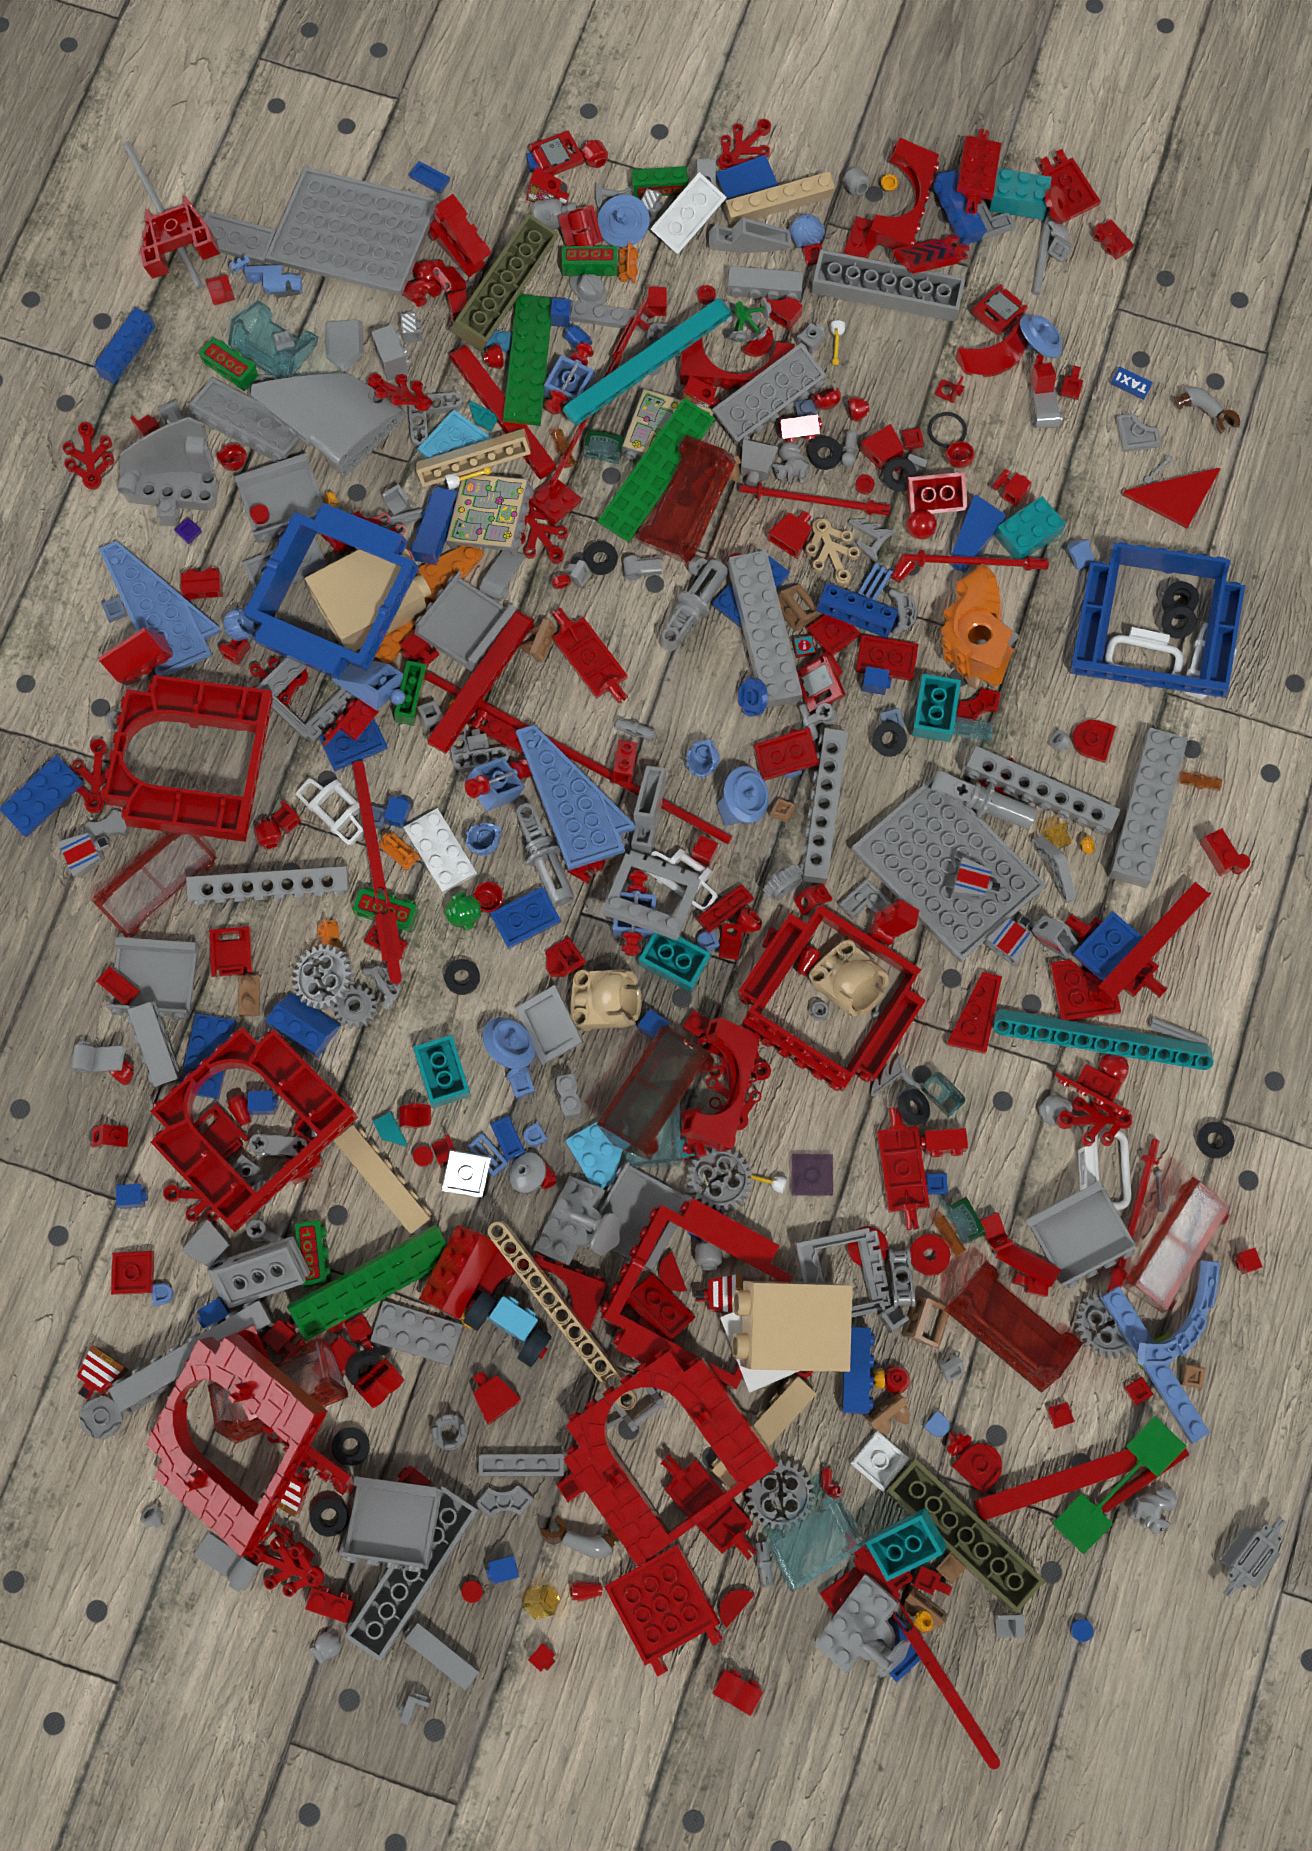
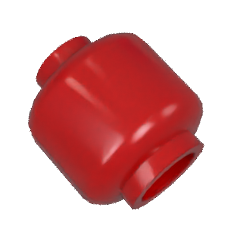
[582,140,608,168]
[254,819,282,849]

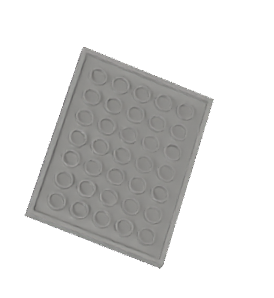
[265,167,440,296]
[851,775,1046,963]

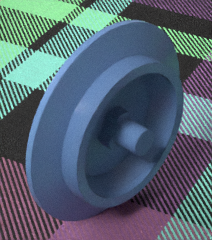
[597,195,650,247]
[1020,314,1062,358]
[724,766,769,823]
[482,1017,535,1069]

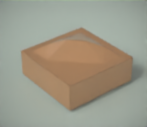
[770,798,796,823]
[1180,1363,1206,1389]
[935,1553,966,1584]

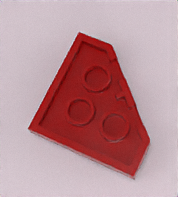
[1049,960,1121,1021]

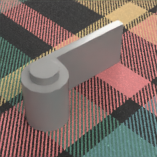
[1031,384,1063,428]
[479,550,526,602]
[70,1041,126,1073]
[194,1533,260,1592]

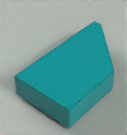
[469,401,498,432]
[373,1112,408,1147]

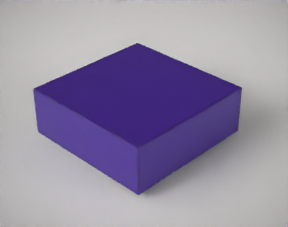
[174,518,202,545]

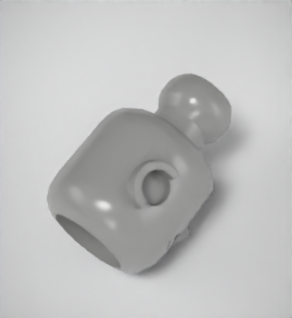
[532,198,577,230]

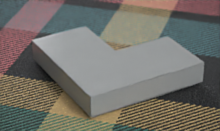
[978,202,1016,241]
[838,878,893,920]

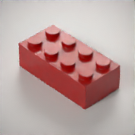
[419,1225,497,1320]

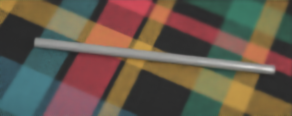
[123,141,203,289]

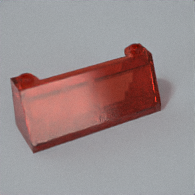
[639,435,736,565]
[944,1261,1083,1393]

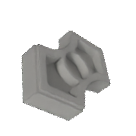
[83,810,129,840]
[475,1485,535,1518]

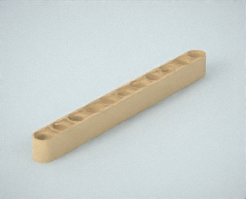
[488,1221,637,1410]

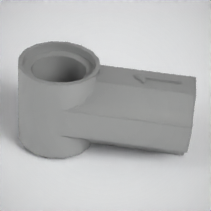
[158,401,183,424]
[623,556,662,580]

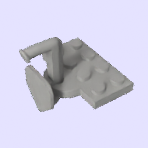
[533,1176,620,1266]
[814,1574,911,1677]

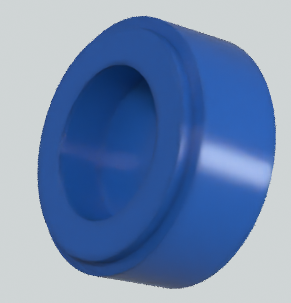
[1070,1619,1093,1642]

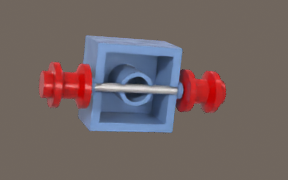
[544,343,595,415]
[465,757,532,811]
[613,870,657,956]

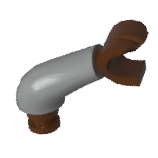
[1174,387,1240,434]
[540,1515,619,1559]

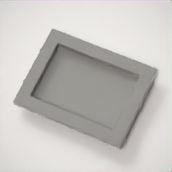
[516,985,583,1065]

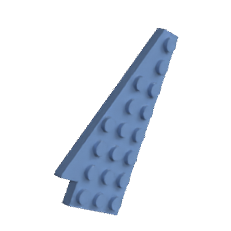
[99,541,222,676]
[516,725,635,870]

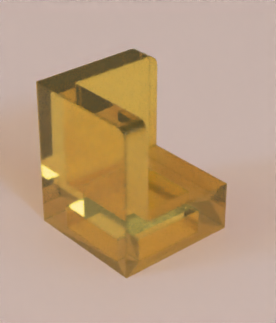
[1042,821,1072,849]
[522,1584,560,1619]

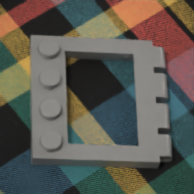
[256,658,357,742]
[602,850,701,941]
[795,1228,892,1317]

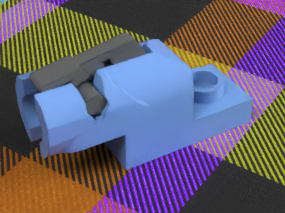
[245,265,303,298]

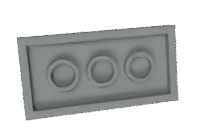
[203,211,276,265]
[242,537,327,588]
[370,1301,463,1366]

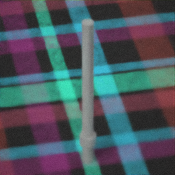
[1033,206,1053,295]

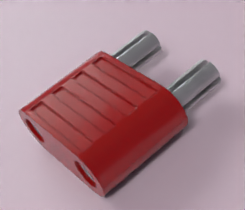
[433,266,473,292]

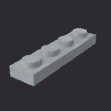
[570,301,646,332]
[479,1454,564,1477]

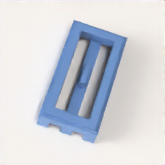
[229,255,250,274]
[858,563,893,602]
[467,1133,509,1178]

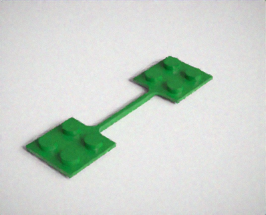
[1052,1416,1187,1554]

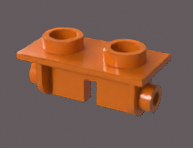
[619,241,639,283]
[379,832,420,871]
[318,919,342,951]

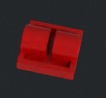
[557,204,603,246]

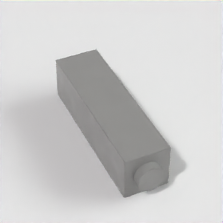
[404,1622,480,1691]

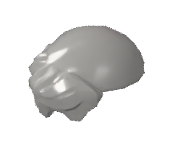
[1039,1095,1072,1126]

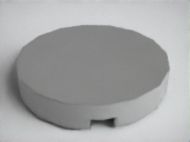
[80,1396,123,1439]

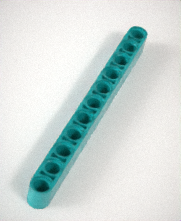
[563,298,732,426]
[994,1010,1214,1070]

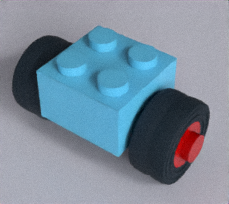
[463,1291,552,1367]

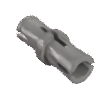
[615,717,656,741]
[754,1541,775,1587]

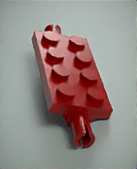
[956,129,1001,215]
[552,608,628,704]
[1064,913,1168,998]
[877,1107,930,1230]
[660,1454,758,1560]

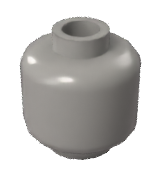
[843,167,870,196]
[695,1239,722,1270]

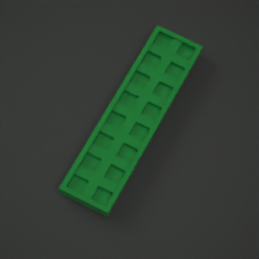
[503,294,552,426]
[597,397,715,544]
[287,1224,447,1341]

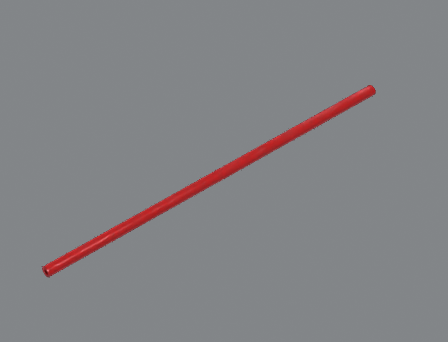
[425,671,733,845]

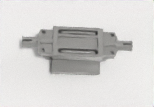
[1219,1516,1286,1598]

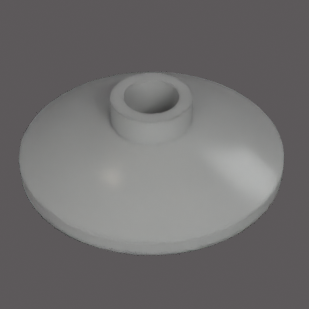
[509,1153,546,1193]

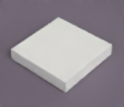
[850,1431,910,1492]

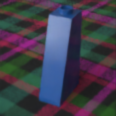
[951,494,1007,573]

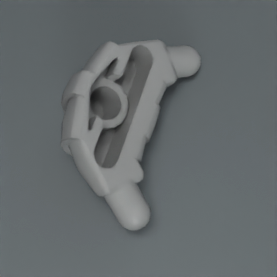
[889,589,918,635]
[362,966,401,1009]

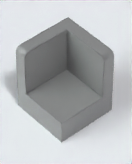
[383,484,411,516]
[878,1306,909,1333]
[995,1615,1025,1638]

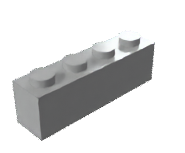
[727,266,803,301]
[127,1001,181,1087]

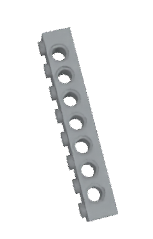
[800,728,848,885]
[964,746,1121,835]
[186,866,350,904]

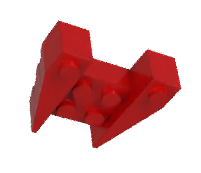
[428,194,492,278]
[140,195,220,279]

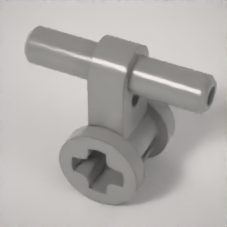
[799,703,837,741]
[247,1220,289,1244]

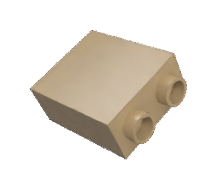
[305,548,431,651]
[732,1281,852,1372]

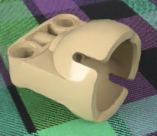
[809,940,889,1016]
[571,969,642,1031]

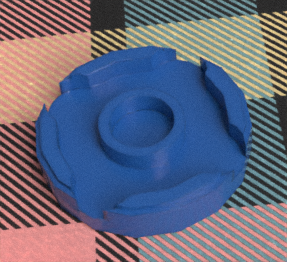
[738,678,768,717]

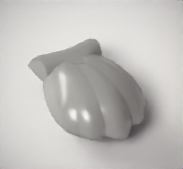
[1048,220,1069,241]
[309,1632,341,1664]

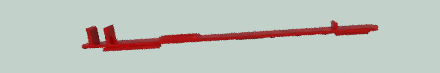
[548,298,657,489]
[353,761,403,985]
[844,1530,1000,1769]

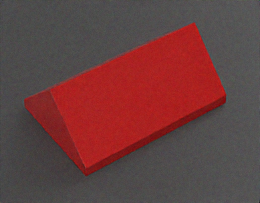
[906,472,967,515]

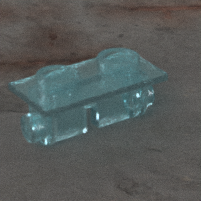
[953,717,994,742]

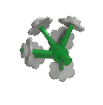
[724,297,771,342]

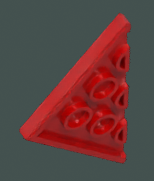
[1122,468,1221,529]

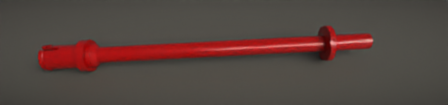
[740,483,890,516]
[901,550,1049,571]
[1107,1139,1160,1292]

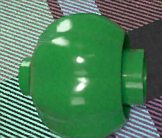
[445,892,482,931]

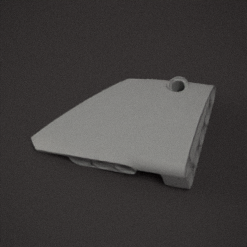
[251,373,406,477]
[117,417,219,511]

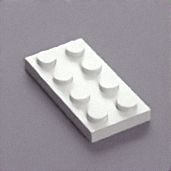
[650,172,727,255]
[403,808,477,894]

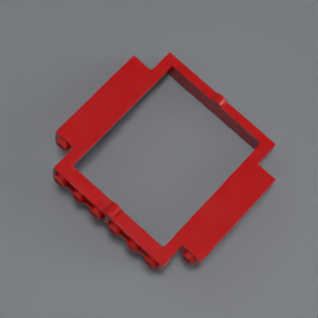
[737,905,926,1092]
[600,1198,792,1389]

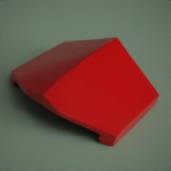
[545,937,586,977]

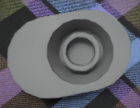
[570,274,607,305]

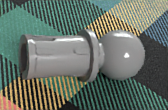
[841,431,858,467]

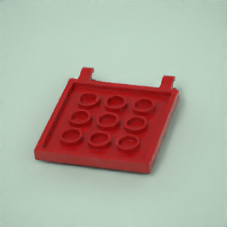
[262,1426,355,1496]
[604,1544,723,1677]

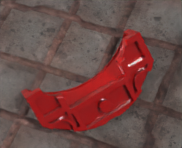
[955,316,1028,377]

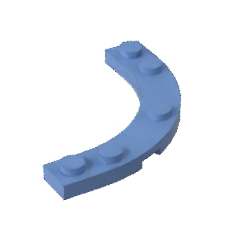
[1137,1260,1220,1365]

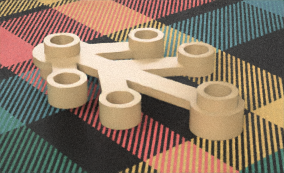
[806,519,860,587]

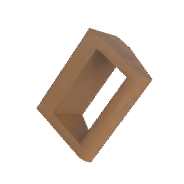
[778,584,823,632]
[902,1296,951,1349]

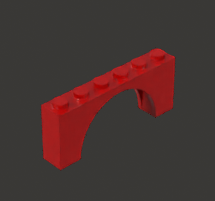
[865,137,939,250]
[680,337,795,389]
[680,1017,760,1152]
[475,1244,607,1332]

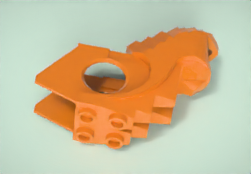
[941,564,1015,686]

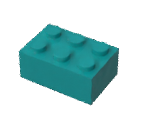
[989,168,1052,220]
[995,496,1066,559]
[912,674,961,742]
[639,933,711,993]
[413,1035,471,1109]
[865,1508,947,1581]

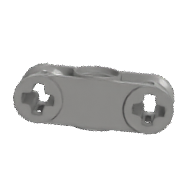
[249,1134,308,1159]
[888,1248,915,1308]

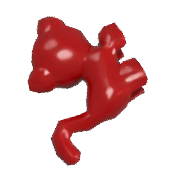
[402,260,445,307]

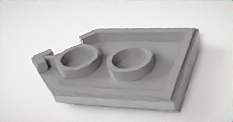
[325,320,364,373]

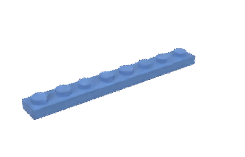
[1101,1287,1210,1444]

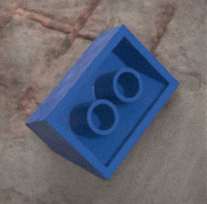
[265,993,341,1058]

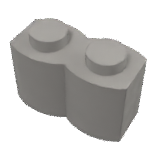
[556,1074,582,1121]

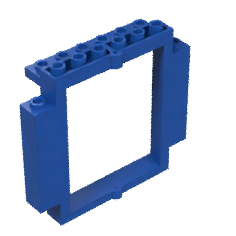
[243,503,419,680]

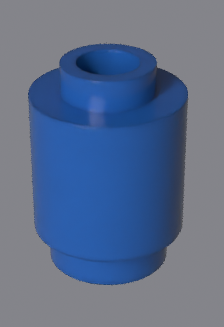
[565,325,593,348]

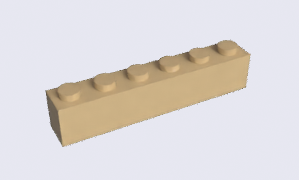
[724,171,835,226]
[416,429,531,487]
[334,1125,432,1236]
[711,1377,817,1488]

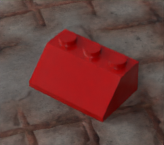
[98,627,173,685]

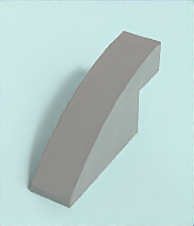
[709,217,791,253]
[631,766,666,855]

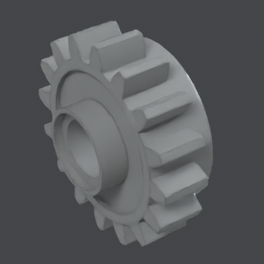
[762,864,803,900]
[333,985,378,1030]

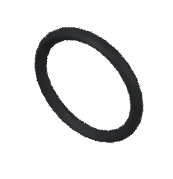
[928,412,967,448]

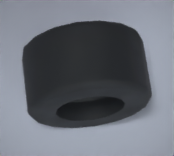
[1162,581,1199,619]

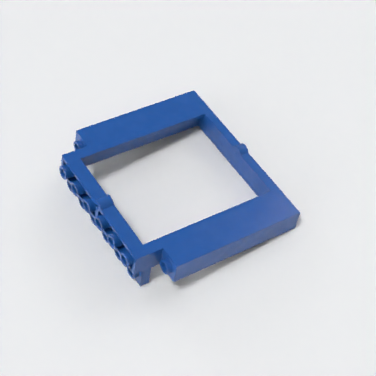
[1070,542,1245,698]

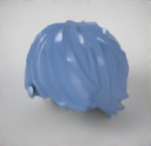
[790,213,825,248]
[223,608,257,641]
[686,739,720,778]
[465,822,501,857]

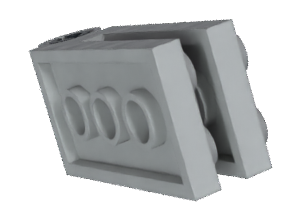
[207,1236,310,1308]

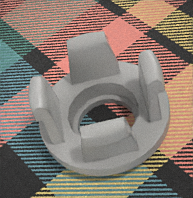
[432,1414,467,1450]

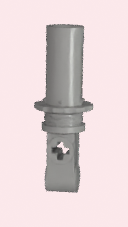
[661,559,729,651]
[931,771,1037,830]
[517,803,575,907]

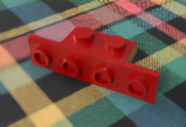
[322,699,379,746]
[1055,1064,1132,1116]

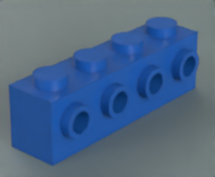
[932,170,987,244]
[94,307,155,384]
[411,487,458,565]
[816,583,898,638]
[842,1327,875,1415]

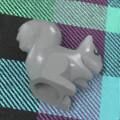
[772,442,810,484]
[1129,1487,1177,1534]

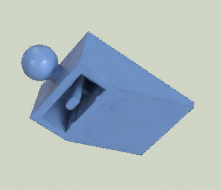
[332,661,405,710]

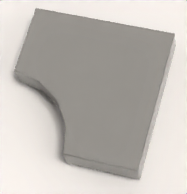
[1116,413,1161,452]

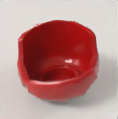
[811,387,841,410]
[945,441,975,469]
[216,444,247,471]
[906,511,937,540]
[473,881,504,913]
[1098,1054,1129,1083]

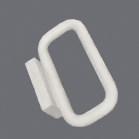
[1105,627,1183,675]
[1078,1129,1132,1210]

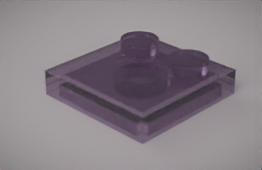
[791,1154,833,1196]

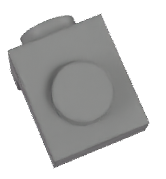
[398,1692,431,1725]

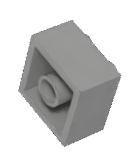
[371,324,410,381]

